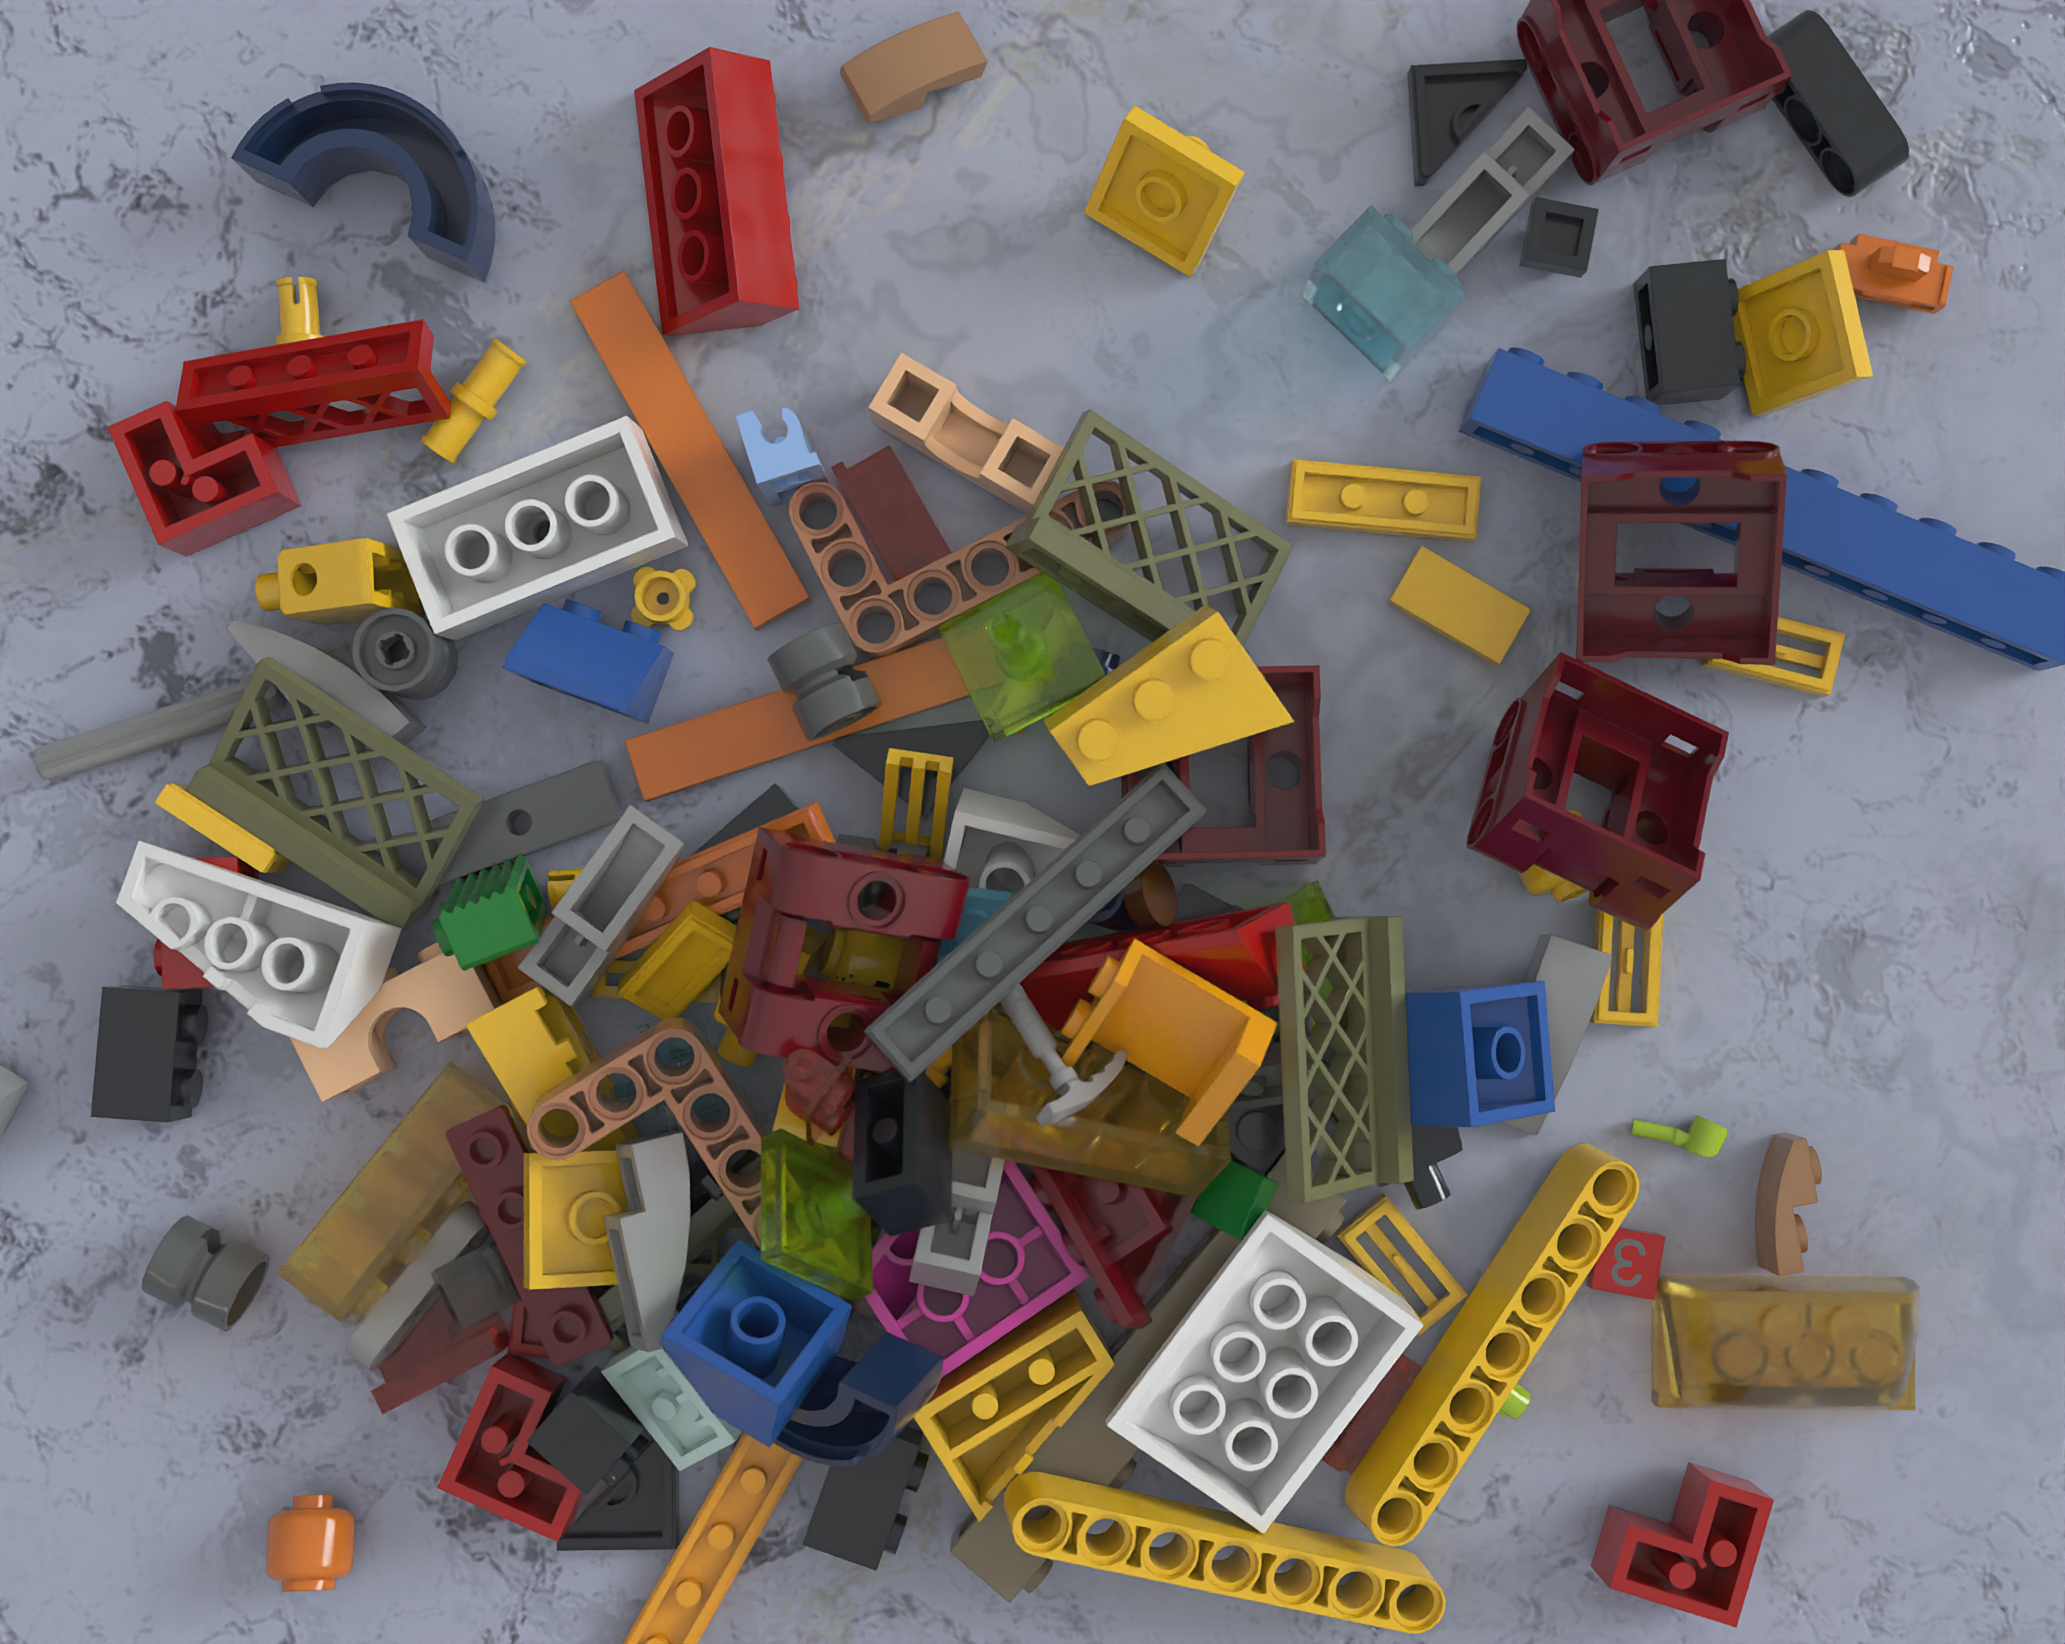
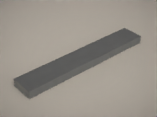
[863,763,1207,1084]

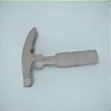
[999,983,1128,1127]

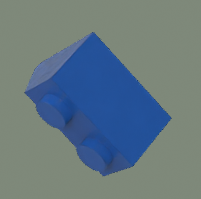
[502,599,674,724]
[1406,981,1555,1127]
[660,1239,852,1448]

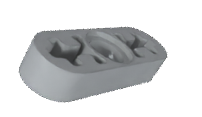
[345,1201,491,1371]

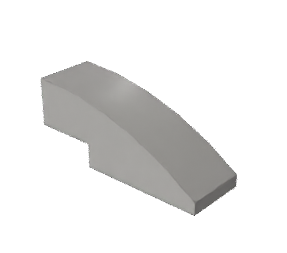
[1394,106,1575,292]
[225,619,426,760]
[517,805,686,1006]
[1500,934,1613,1135]
[909,1071,1020,1296]
[603,1132,690,1352]

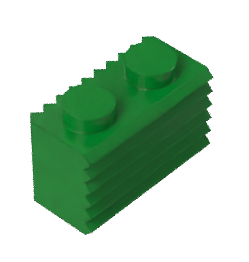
[432,854,548,971]

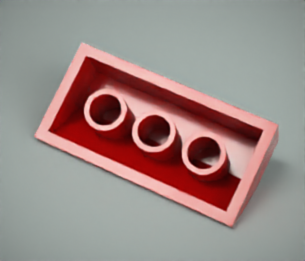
[634,47,799,336]
[1020,901,1306,1032]

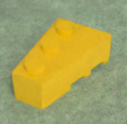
[1043,604,1294,786]
[465,986,641,1151]
[914,1289,1115,1523]

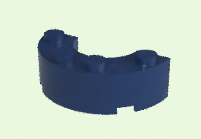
[231,82,495,283]
[677,1276,943,1467]

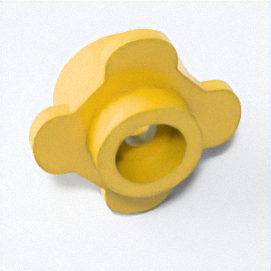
[631,566,696,631]

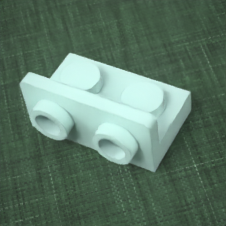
[601,1310,742,1471]

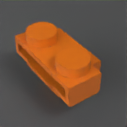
[1832,233,1953,314]

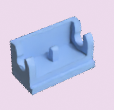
[735,407,829,507]

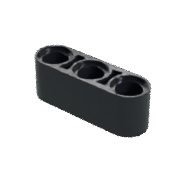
[1767,10,1909,197]

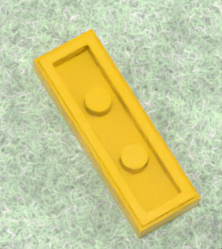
[1285,459,1481,543]

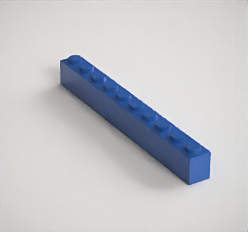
[1458,347,2065,671]

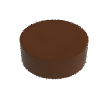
[1122,862,1178,930]

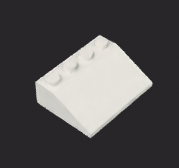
[1105,1210,1423,1534]

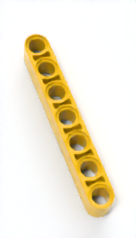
[1344,1143,1639,1547]
[1003,1472,1446,1633]

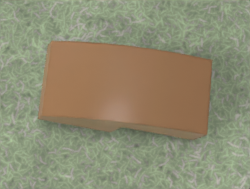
[839,11,988,124]
[1755,1133,1822,1276]

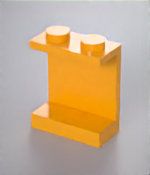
[1060,939,1277,1147]

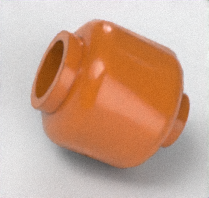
[266,1495,355,1592]

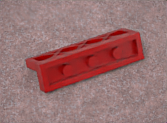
[175,319,451,452]

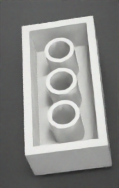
[387,416,689,640]

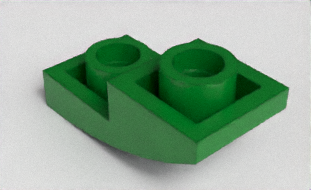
[1170,1143,1279,1240]

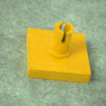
[1083,106,1246,277]
[1732,250,1873,416]
[524,1150,628,1290]

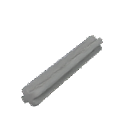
[33,680,285,781]

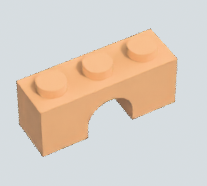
[868,352,1064,515]
[289,942,503,1102]

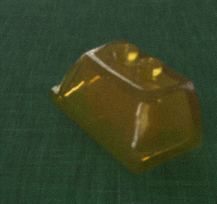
[1651,1275,1920,1410]

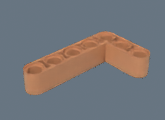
[788,480,1130,659]
[527,1018,845,1298]

